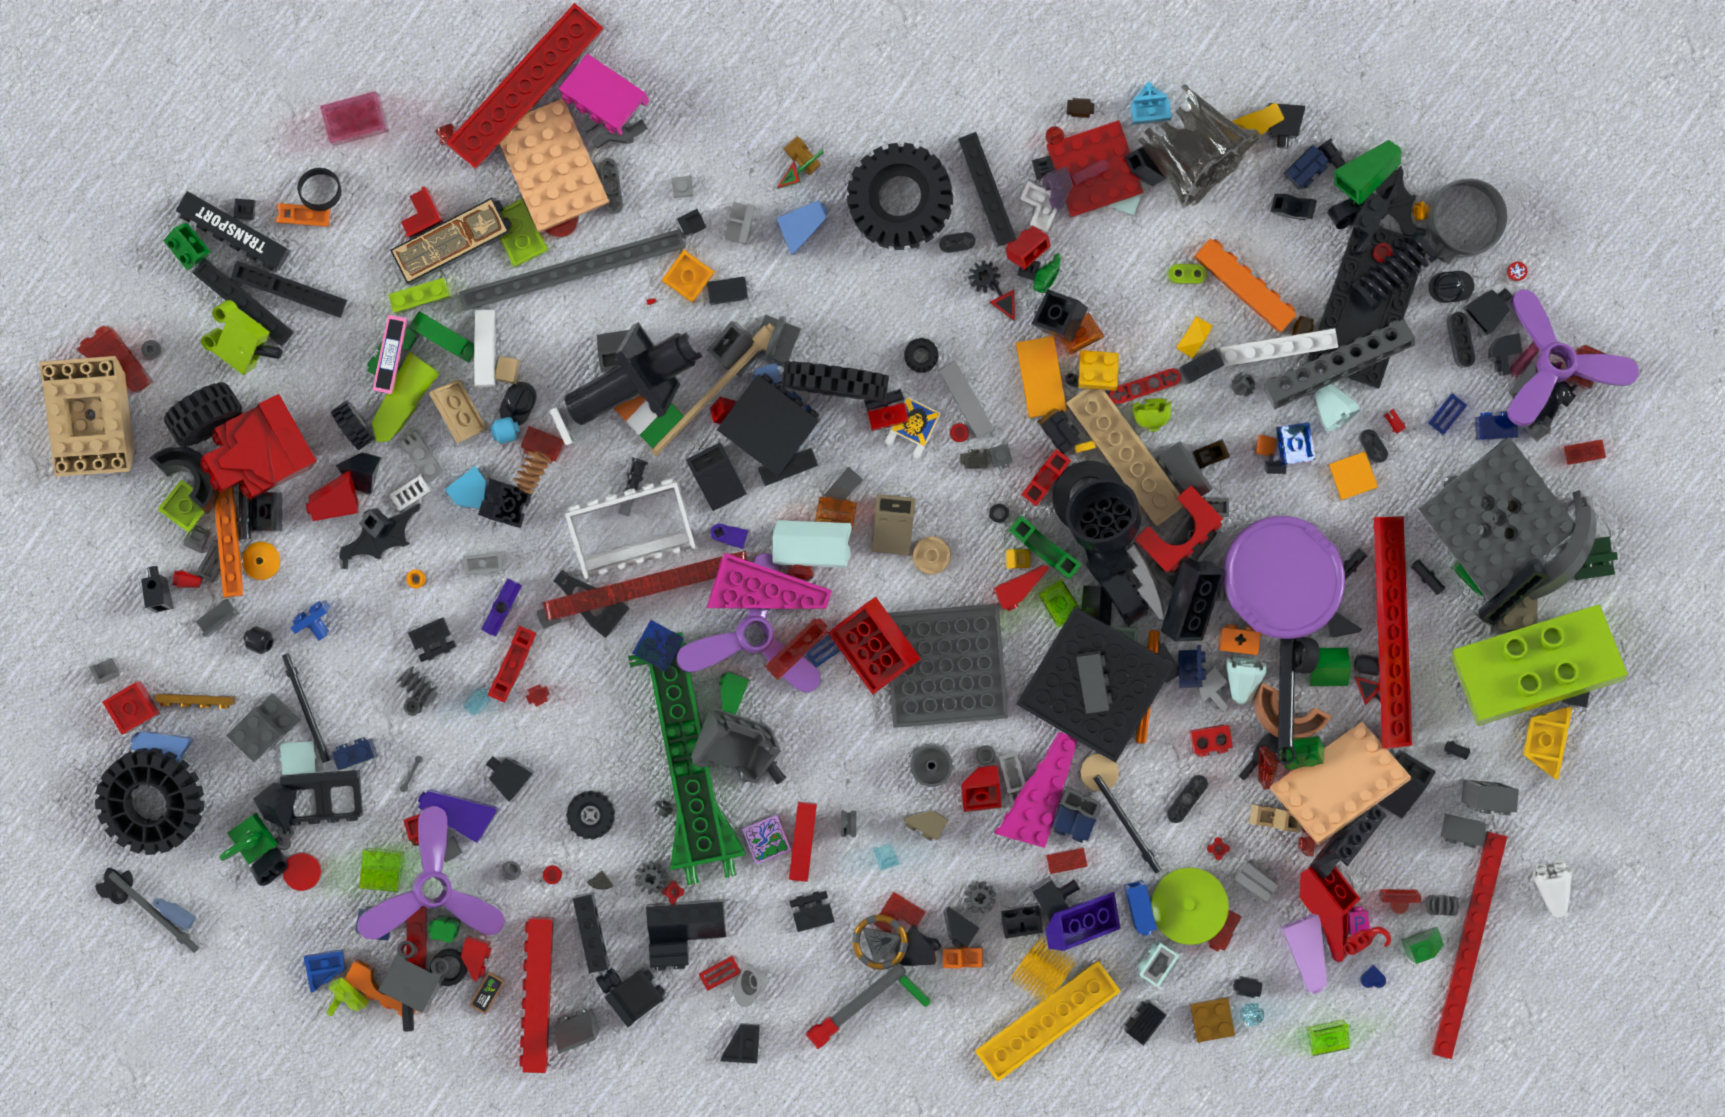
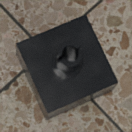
[1030,875,1080,921]

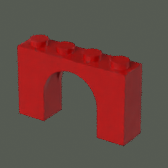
[1134,485,1223,573]

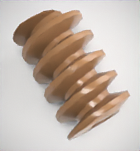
[513,451,551,494]

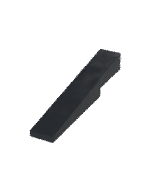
[230,261,347,318]

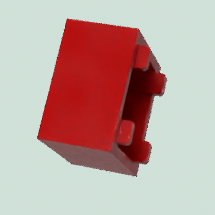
[102,681,160,735]

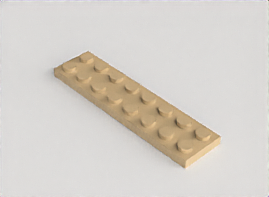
[1066,388,1183,527]

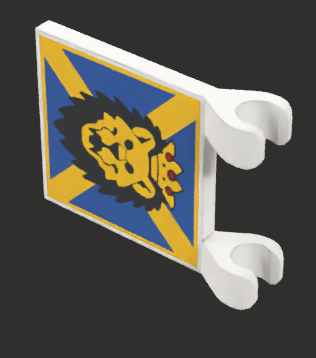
[885,397,941,459]

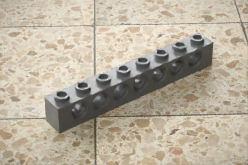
[1264,319,1415,410]

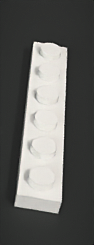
[1220,328,1338,367]

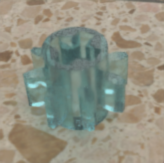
[1240,1002,1264,1027]

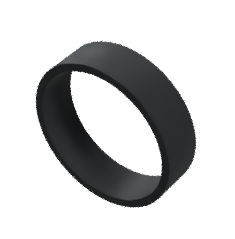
[297,168,342,211]

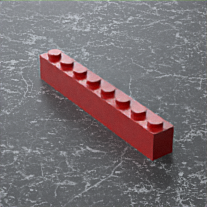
[519,916,554,1073]

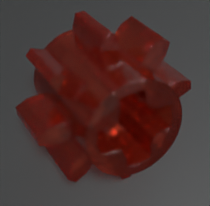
[525,684,550,707]

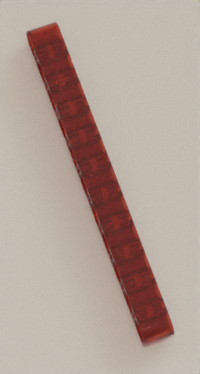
[542,551,749,621]

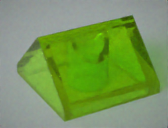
[1037,579,1079,628]
[1306,1019,1350,1056]

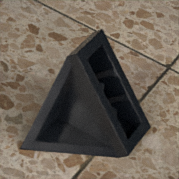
[335,452,381,494]

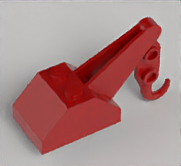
[1300,865,1391,962]

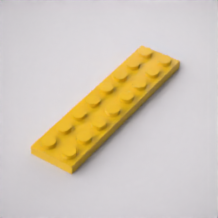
[975,960,1121,1082]

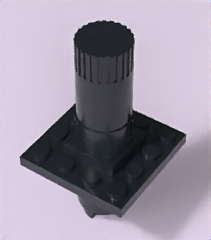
[564,322,703,425]

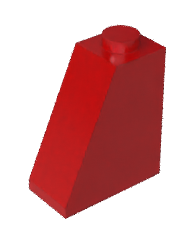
[306,471,359,521]

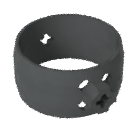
[1426,178,1507,264]

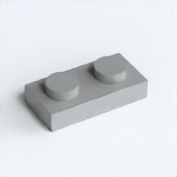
[463,552,504,575]

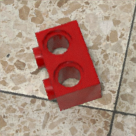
[1189,724,1233,757]

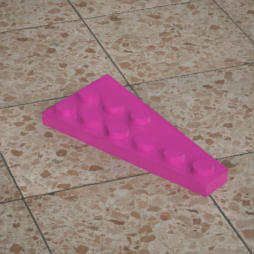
[706,553,832,609]
[994,732,1078,848]

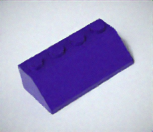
[1045,891,1121,951]

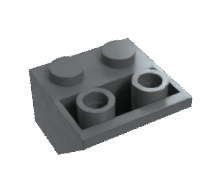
[707,321,762,377]
[597,330,629,373]

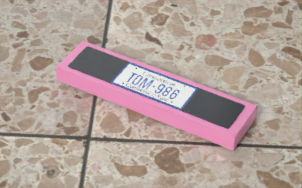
[373,315,408,394]

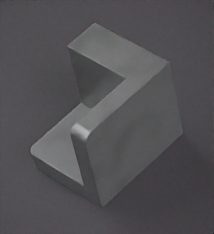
[89,658,120,684]

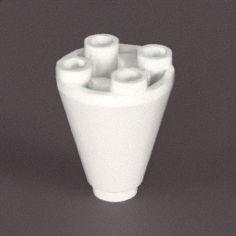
[1532,861,1572,917]

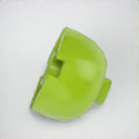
[1133,398,1171,432]

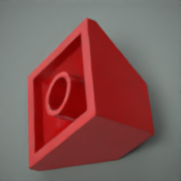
[961,765,1002,812]

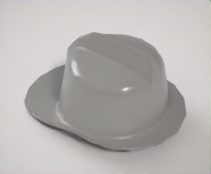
[734,964,767,1007]

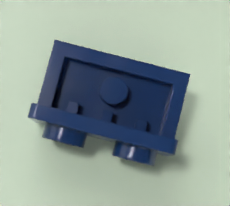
[1178,645,1206,688]

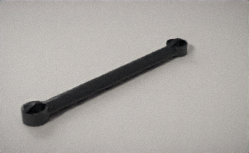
[1275,638,1296,765]

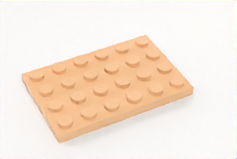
[500,99,609,233]

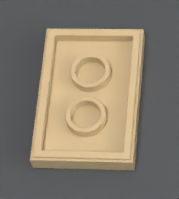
[429,379,487,444]

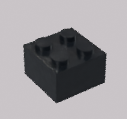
[1032,289,1088,342]

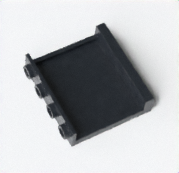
[717,373,821,476]

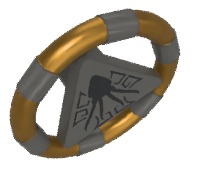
[852,914,908,970]

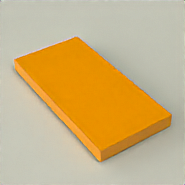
[1016,336,1067,418]

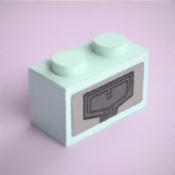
[1137,940,1179,987]

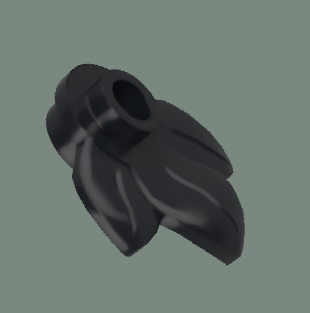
[95,868,133,904]

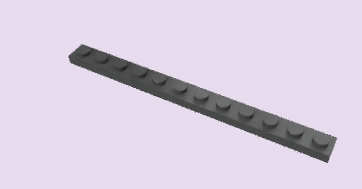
[459,229,686,311]

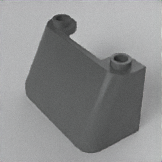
[691,708,781,784]

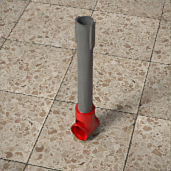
[805,963,907,1049]

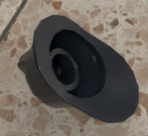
[1428,271,1475,303]
[499,381,537,426]

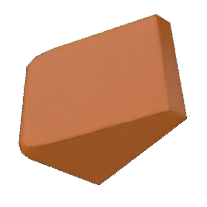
[1255,435,1277,457]

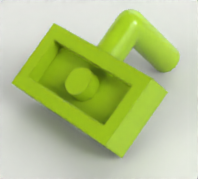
[326,977,370,1016]

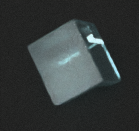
[873,843,899,871]

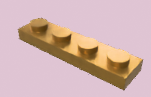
[154,694,236,709]

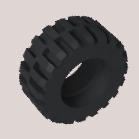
[164,382,242,447]

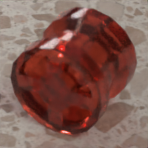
[435,124,454,146]

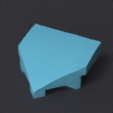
[1131,81,1172,125]
[445,466,488,509]

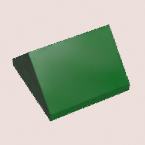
[1309,648,1351,686]

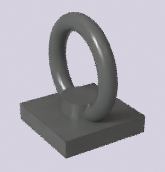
[759,314,801,364]

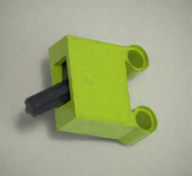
[201,300,283,376]

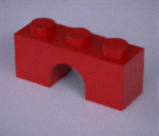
[1020,449,1072,507]

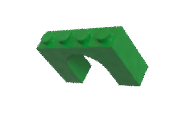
[1007,516,1082,579]

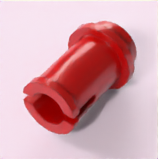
[1383,408,1406,434]

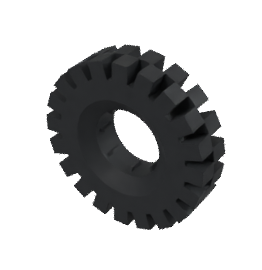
[781,361,889,401]
[95,748,205,855]

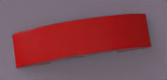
[487,625,537,703]

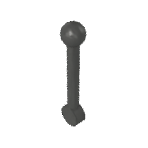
[400,756,423,792]

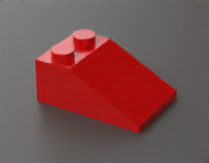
[993,565,1049,611]

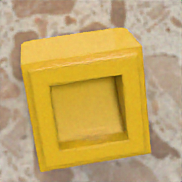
[1006,549,1030,569]

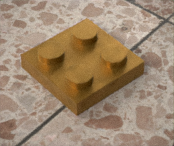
[1190,997,1235,1043]

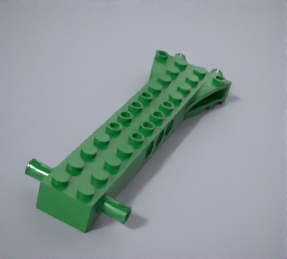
[628,631,746,885]

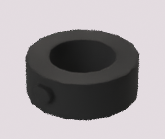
[989,504,1009,523]

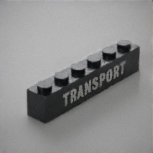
[176,191,291,271]

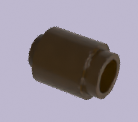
[1067,98,1094,118]
[1292,316,1315,335]

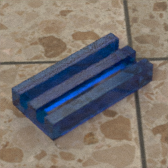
[1427,393,1467,435]
[805,635,841,668]

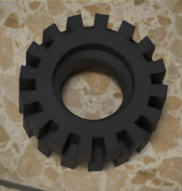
[904,338,939,373]

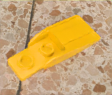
[1207,103,1284,160]

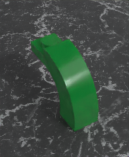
[409,311,474,363]

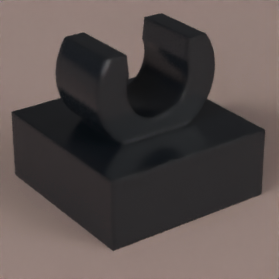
[1032,156,1055,180]
[234,198,256,220]
[1017,260,1041,281]
[1265,453,1287,474]

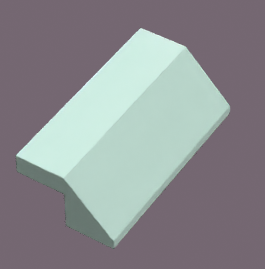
[773,520,852,568]

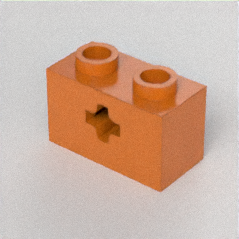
[1218,624,1261,655]

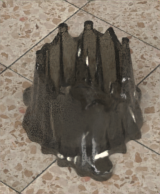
[1138,84,1262,209]

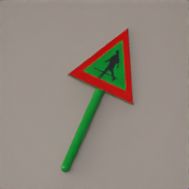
[777,149,824,189]

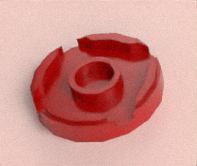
[283,852,322,891]

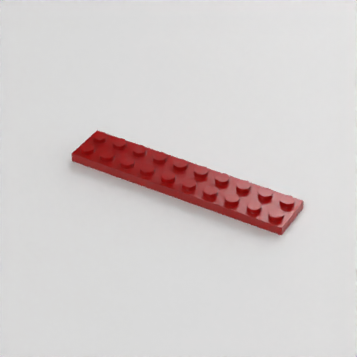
[446,3,604,170]

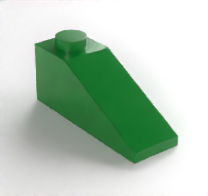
[719,671,749,714]

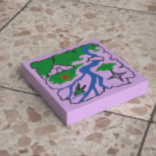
[742,814,791,864]

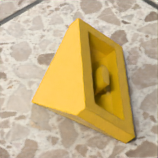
[1176,316,1212,358]

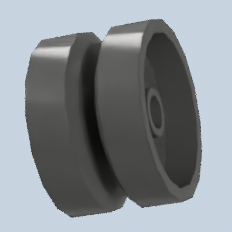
[910,743,953,787]

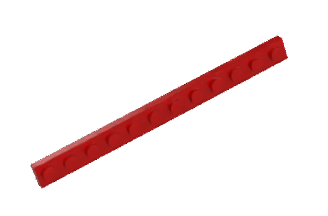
[1432,831,1508,1059]

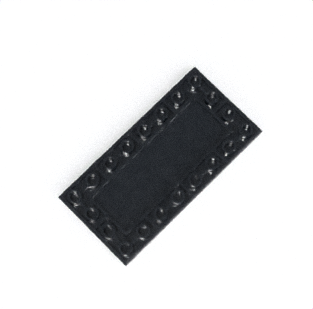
[1307,227,1426,389]

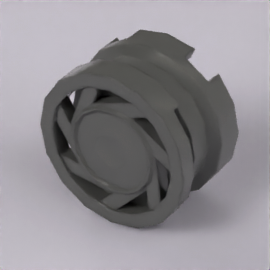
[841,810,857,837]

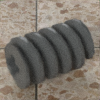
[397,666,439,708]

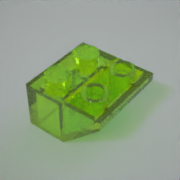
[359,848,405,892]

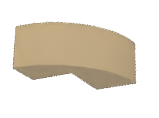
[1249,804,1302,833]

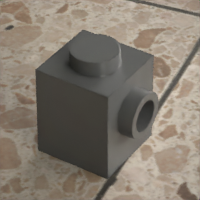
[988,443,1013,470]

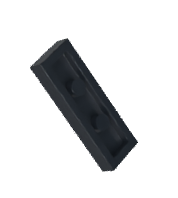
[758,448,818,486]

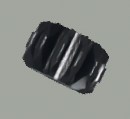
[968,260,1001,294]

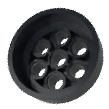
[1066,479,1142,553]

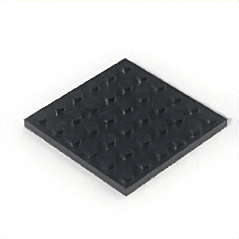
[1016,606,1175,763]

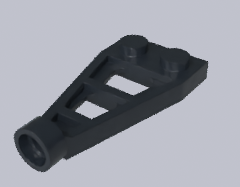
[553,569,630,638]

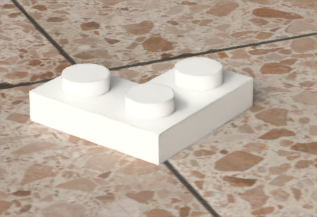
[1020,182,1063,233]

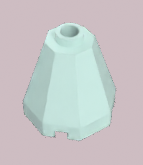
[1314,384,1360,433]
[1226,656,1266,704]

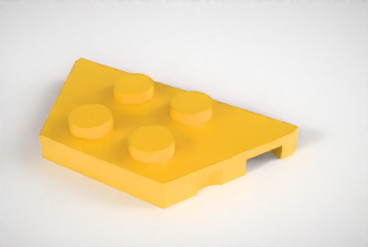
[1523,707,1573,780]

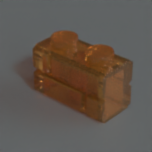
[815,496,857,530]

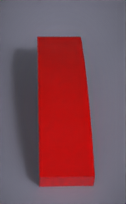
[789,801,817,882]

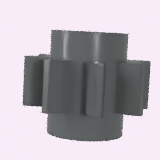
[1231,372,1255,397]

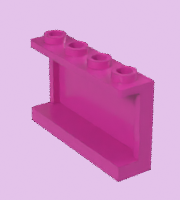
[558,54,650,136]

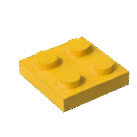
[1078,350,1119,391]

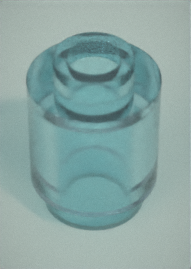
[463,687,491,716]

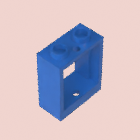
[1124,880,1157,936]

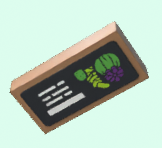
[469,971,505,1015]

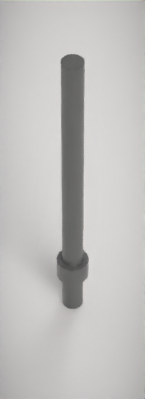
[108,871,200,953]

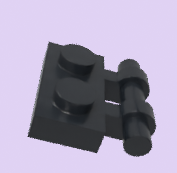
[408,617,457,662]
[789,891,835,932]

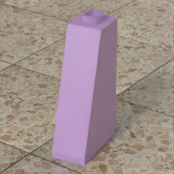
[1281,914,1327,994]

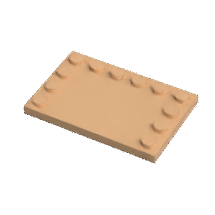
[1270,722,1411,845]

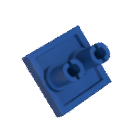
[291,600,330,641]

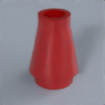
[172,569,202,588]

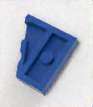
[304,949,346,993]

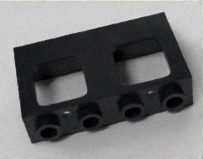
[280,769,363,826]
[1310,805,1387,879]

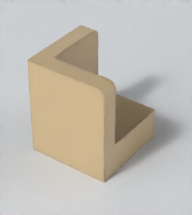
[495,356,521,385]

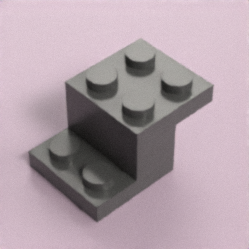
[226,693,300,763]

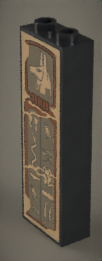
[390,197,513,285]

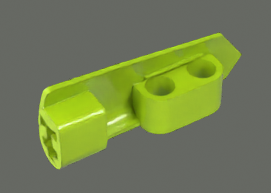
[371,352,440,442]

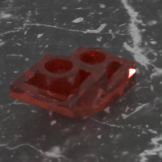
[1564,439,1606,465]

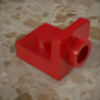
[403,814,420,846]

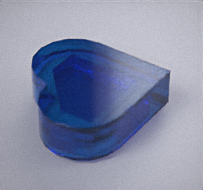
[1360,964,1386,988]

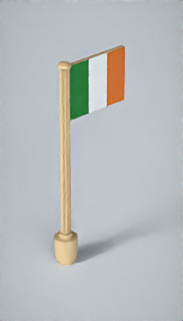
[614,323,775,456]

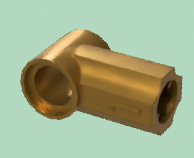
[783,136,821,176]

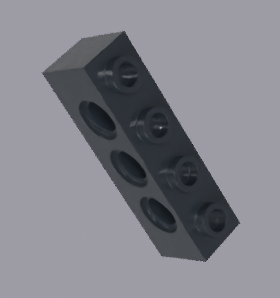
[572,892,610,974]

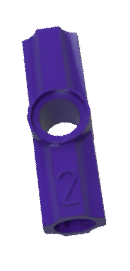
[481,578,523,637]

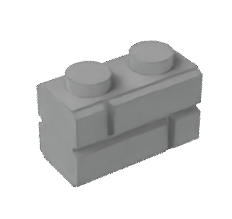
[1233,860,1279,902]

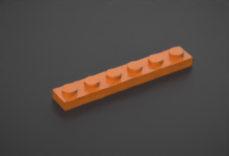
[215,487,244,598]

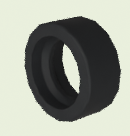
[1295,637,1320,674]
[430,948,467,987]

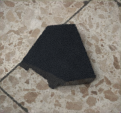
[895,924,936,966]

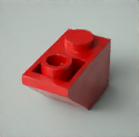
[461,935,492,981]

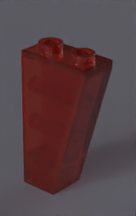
[77,325,154,393]
[764,618,828,680]

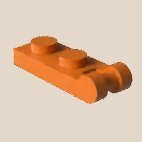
[275,203,331,227]

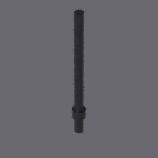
[282,653,330,763]
[1093,774,1161,874]

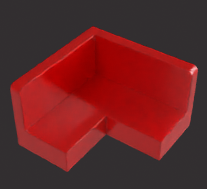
[401,186,444,239]

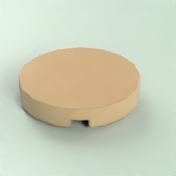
[913,536,951,575]
[1080,753,1119,792]

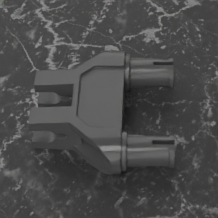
[582,119,648,149]

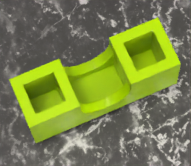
[388,278,452,315]

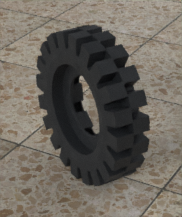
[847,143,953,250]

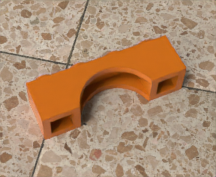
[344,959,416,1017]

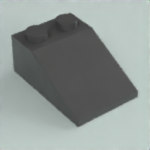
[554,1008,600,1054]

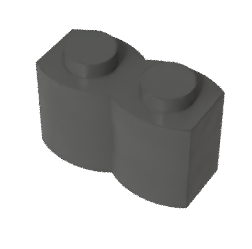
[1060,788,1102,818]

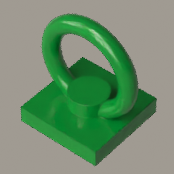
[219,813,278,864]

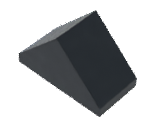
[1328,612,1362,638]

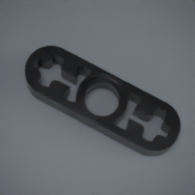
[1166,774,1208,823]

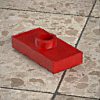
[868,403,909,431]

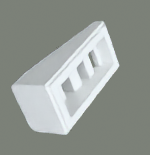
[389,475,432,512]

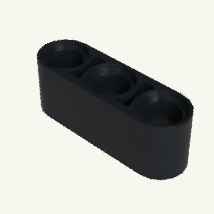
[1446,312,1475,368]

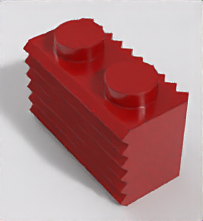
[1005,225,1051,269]

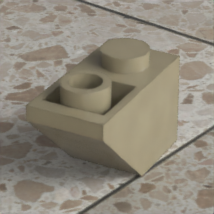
[904,809,949,841]

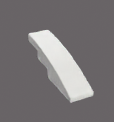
[474,310,496,387]

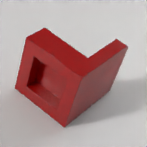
[709,396,737,424]

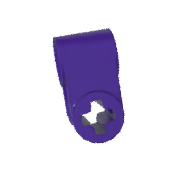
[710,524,748,549]

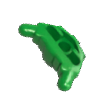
[1033,253,1061,293]

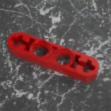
[1108,368,1181,404]

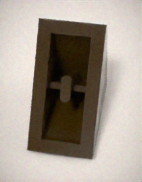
[1192,439,1230,469]

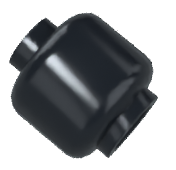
[243,626,274,654]

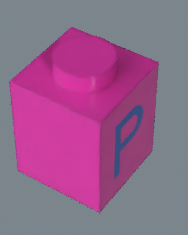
[1348,906,1370,936]

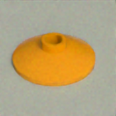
[242,542,281,580]

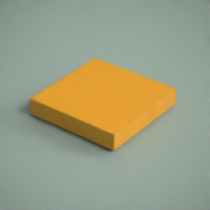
[661,250,715,303]
[1328,451,1378,500]

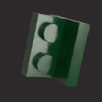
[1575,537,1618,580]

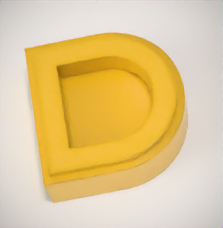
[1075,441,1096,453]

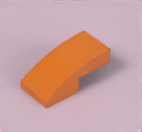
[943,947,984,968]

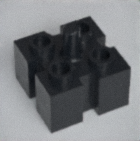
[478,478,532,528]

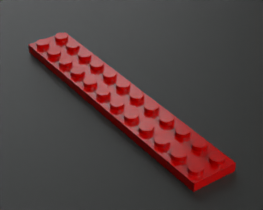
[1373,516,1412,749]

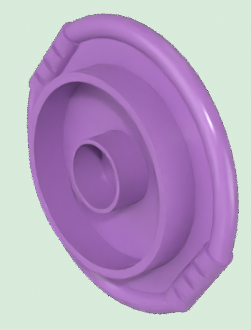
[1223,516,1345,639]

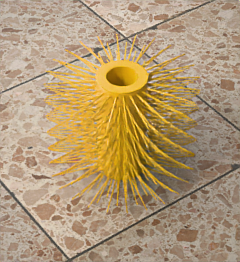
[1010,935,1076,1006]

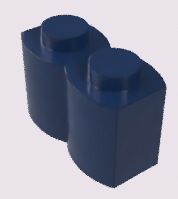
[1052,805,1096,843]

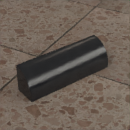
[1478,559,1549,625]

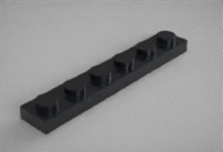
[958,132,1016,247]
[193,258,295,347]

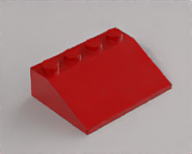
[828,597,921,695]

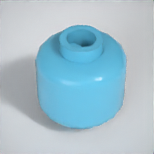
[491,417,520,444]

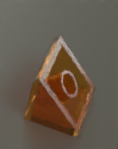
[1059,312,1104,356]

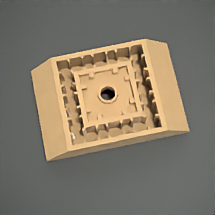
[40,356,134,477]

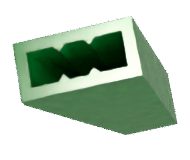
[1334,140,1402,205]

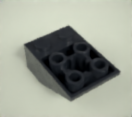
[686,442,747,511]
[1377,750,1436,818]

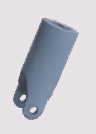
[153,898,196,931]

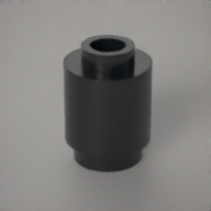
[1354,654,1379,676]
[1233,976,1262,998]

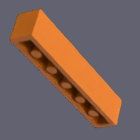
[1193,238,1297,333]

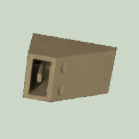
[871,494,916,555]

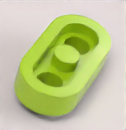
[1168,264,1207,284]

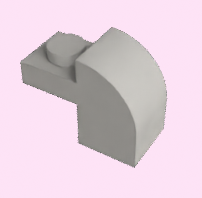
[1197,667,1228,711]

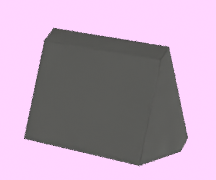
[537,604,562,629]

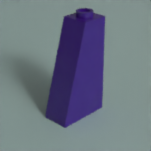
[418,789,499,843]

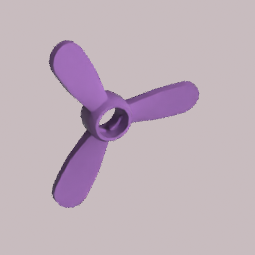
[1507,289,1639,426]
[676,553,820,692]
[357,806,505,940]

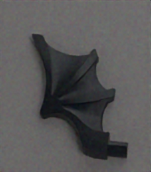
[1376,166,1426,236]
[339,504,420,569]

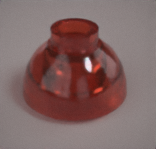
[787,564,814,581]

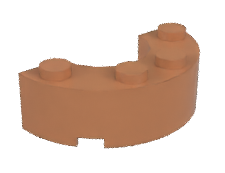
[1254,682,1331,740]

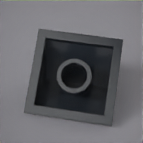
[252,492,282,531]
[253,782,297,829]

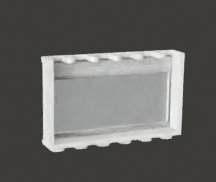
[565,478,696,579]

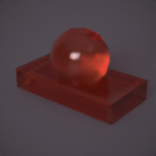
[1379,889,1421,914]

